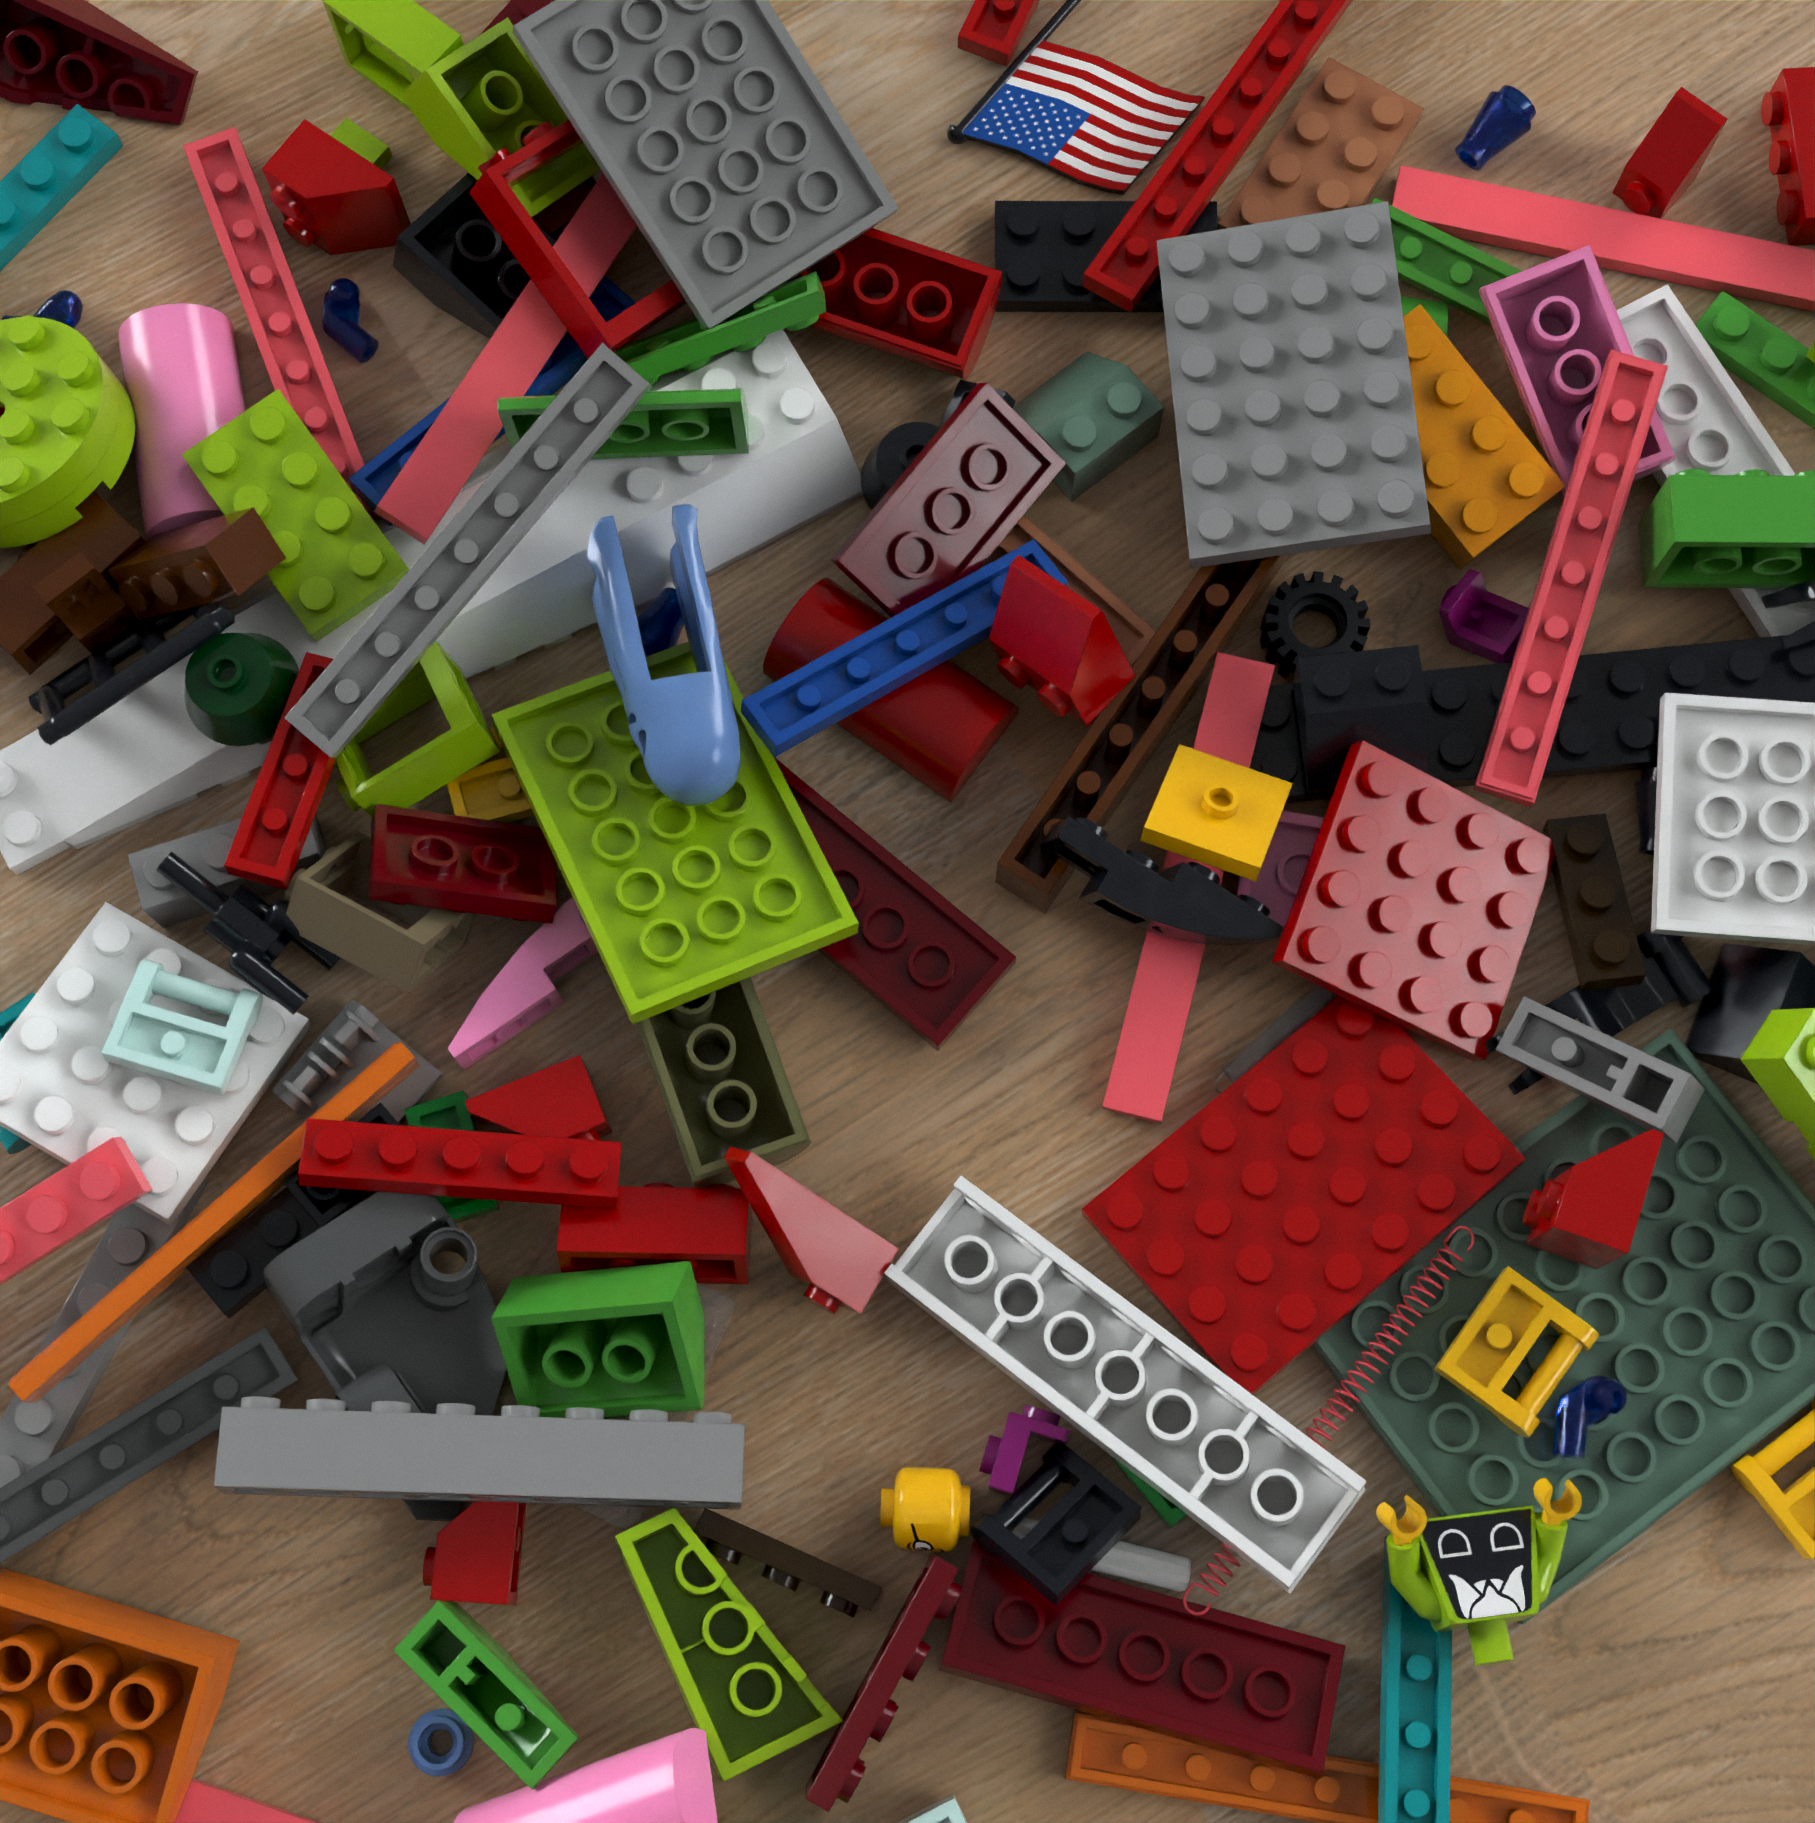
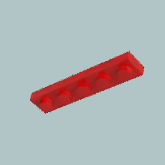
[298,1118,622,1209]

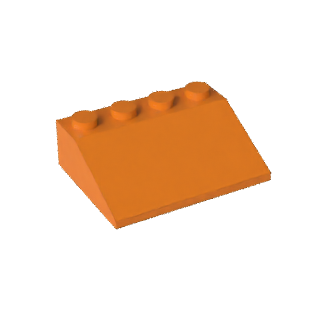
[0,1567,240,1823]

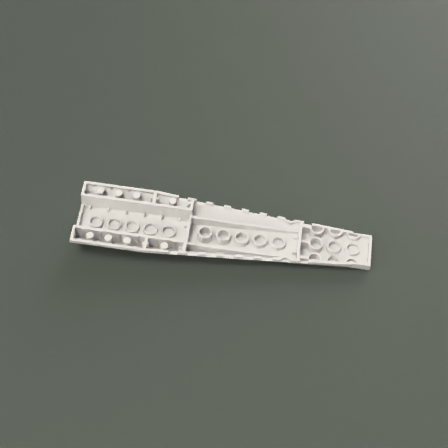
[0,329,863,875]

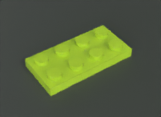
[181,389,409,642]

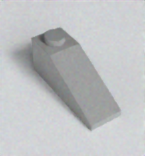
[1496,996,1705,1143]

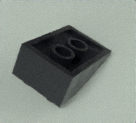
[393,173,601,339]

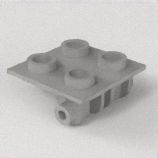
[271,999,443,1124]

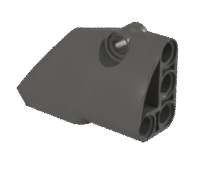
[263,1192,507,1522]

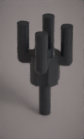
[156,852,341,1015]

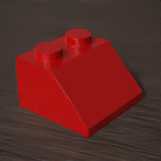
[262,119,411,255]
[989,555,1135,726]
[1522,1129,1664,1270]

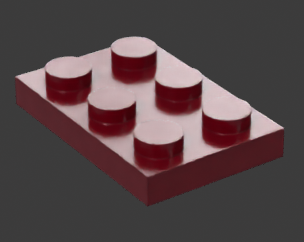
[369,804,557,924]

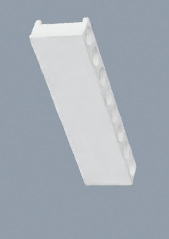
[884,1176,1367,1594]

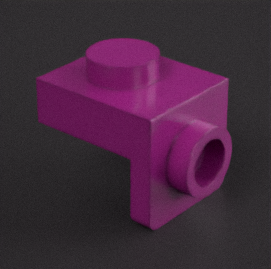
[1439,569,1529,664]
[979,1405,1071,1496]

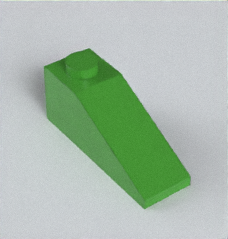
[393,1600,580,1790]

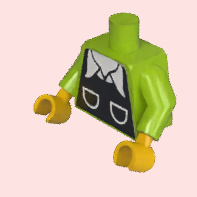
[1376,1478,1582,1666]

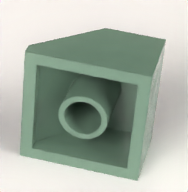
[1013,352,1164,502]

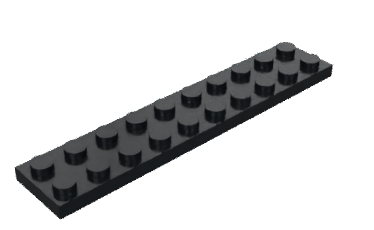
[1250,635,1815,803]

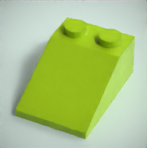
[401,17,601,218]

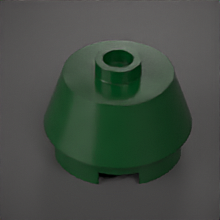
[184,633,299,746]

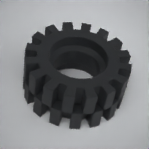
[1260,571,1370,679]

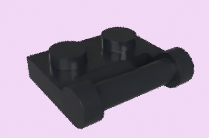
[970,1442,1142,1606]

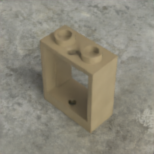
[284,832,476,994]

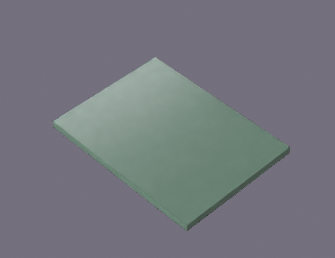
[1311,1028,1815,1624]

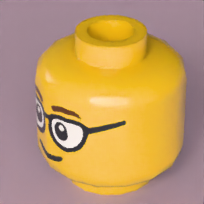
[880,1466,970,1552]

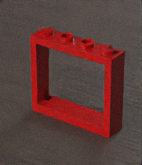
[469,114,687,359]

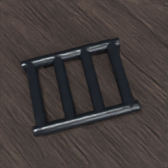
[28,603,235,746]

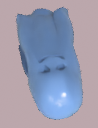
[587,504,741,806]

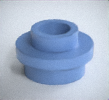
[408,1709,474,1776]

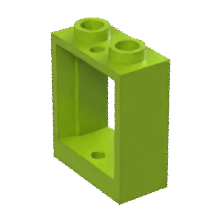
[322,0,464,112]
[333,641,500,818]

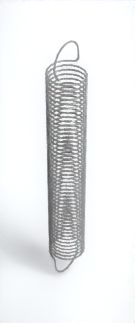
[1215,985,1338,1093]

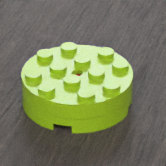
[0,315,135,548]

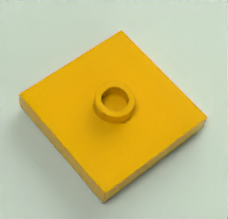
[1140,744,1293,882]

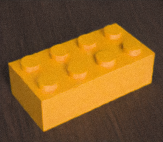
[1403,304,1566,570]

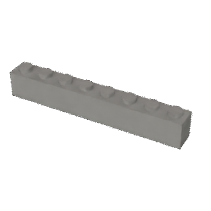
[214,1396,745,1510]

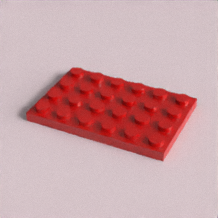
[1082,996,1526,1395]

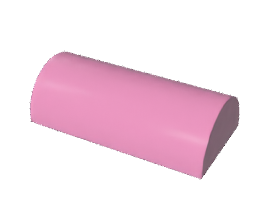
[1479,245,1676,500]
[118,303,246,541]
[453,1728,718,1823]

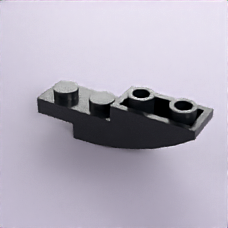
[1040,817,1284,945]
[186,1102,400,1318]

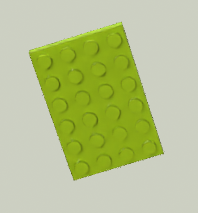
[491,641,859,1025]

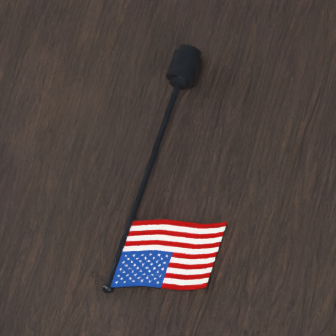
[947,0,1205,195]

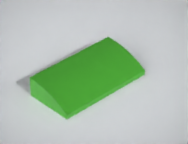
[498,388,749,459]

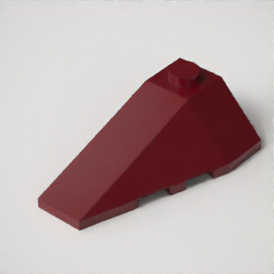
[0,0,198,124]

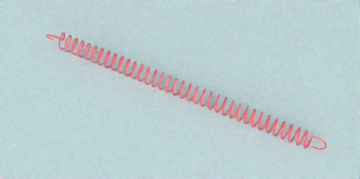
[1183,1226,1474,1616]

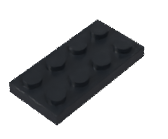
[995,201,1218,312]

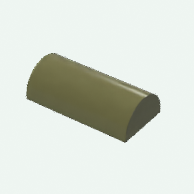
[636,977,811,1187]

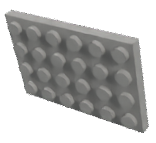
[513,0,899,329]
[1156,201,1431,568]

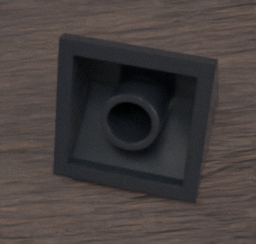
[1685,943,1815,1085]

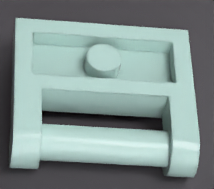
[101,959,263,1096]

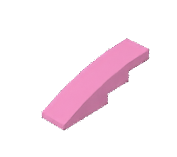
[448,897,598,1070]

